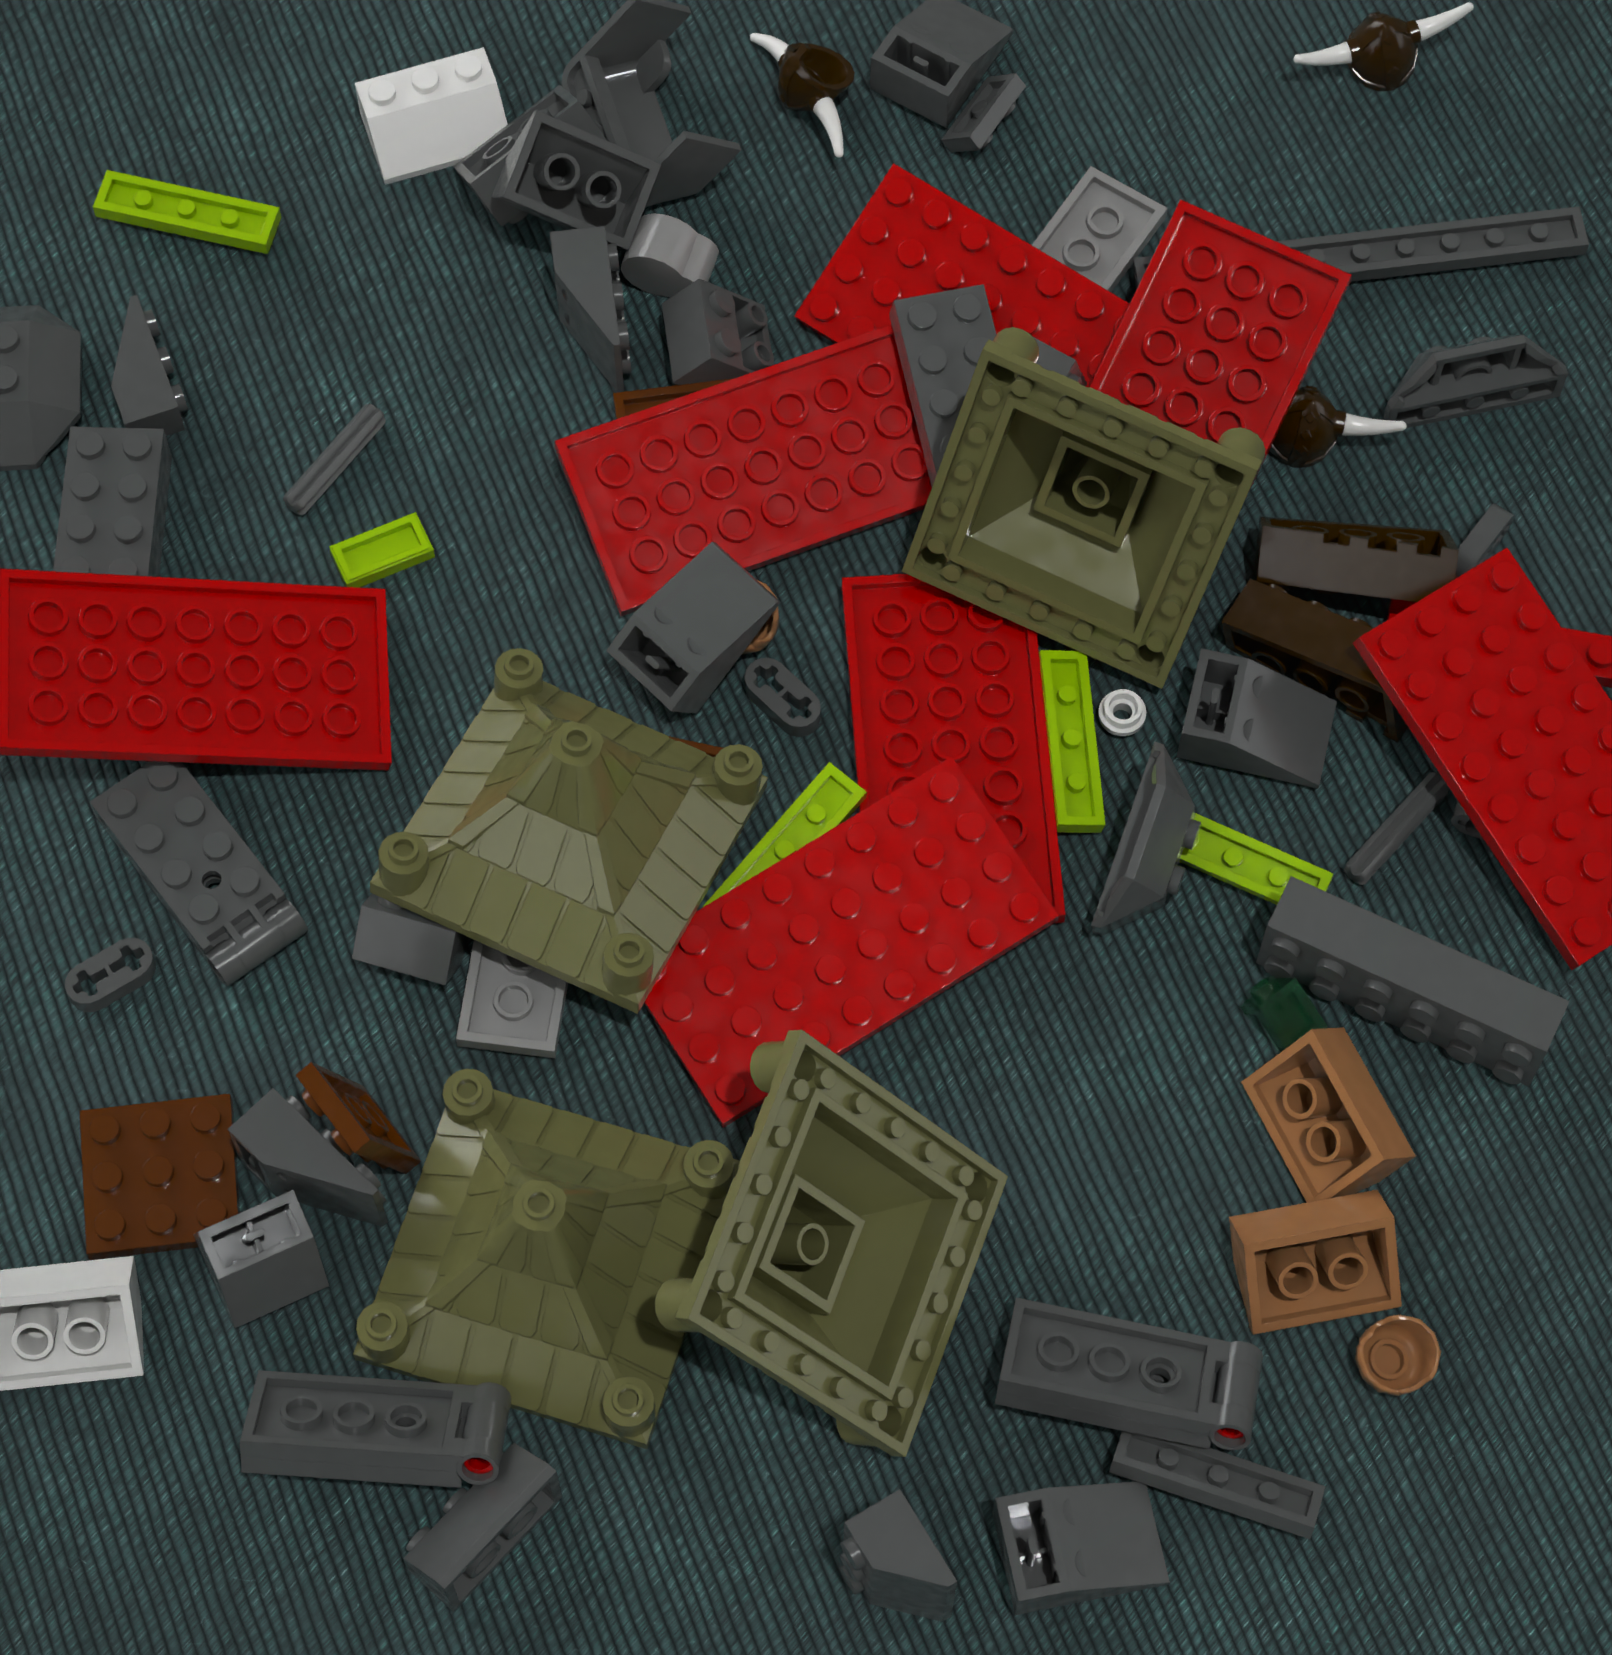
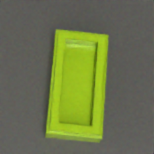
[329,512,435,588]

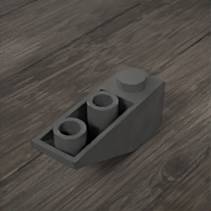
[111,295,188,436]

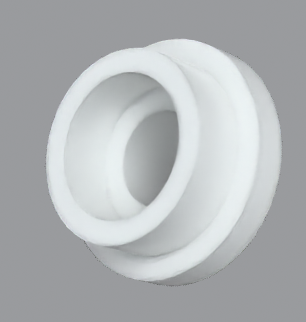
[1098,689,1147,736]

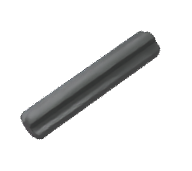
[283,403,386,516]
[1344,772,1450,885]

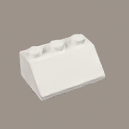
[355,47,508,185]
[0,1256,144,1391]

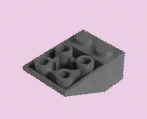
[870,0,1014,128]
[550,226,632,392]
[606,542,781,714]
[1177,648,1337,789]
[228,1088,388,1227]
[992,1482,1170,1615]

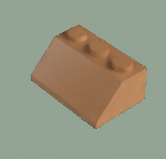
[1241,1027,1416,1202]
[1229,1190,1402,1335]

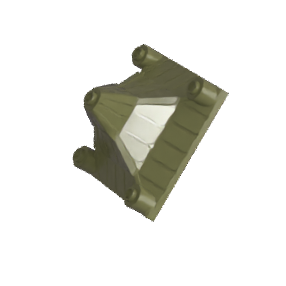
[902,327,1266,689]
[370,648,768,1014]
[655,1030,1008,1457]
[353,1069,740,1449]

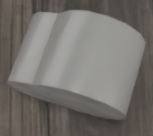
[621,213,719,298]

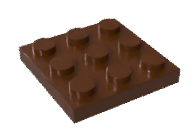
[79,1094,240,1260]

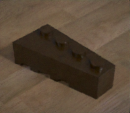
[1254,517,1459,602]
[1222,579,1408,743]

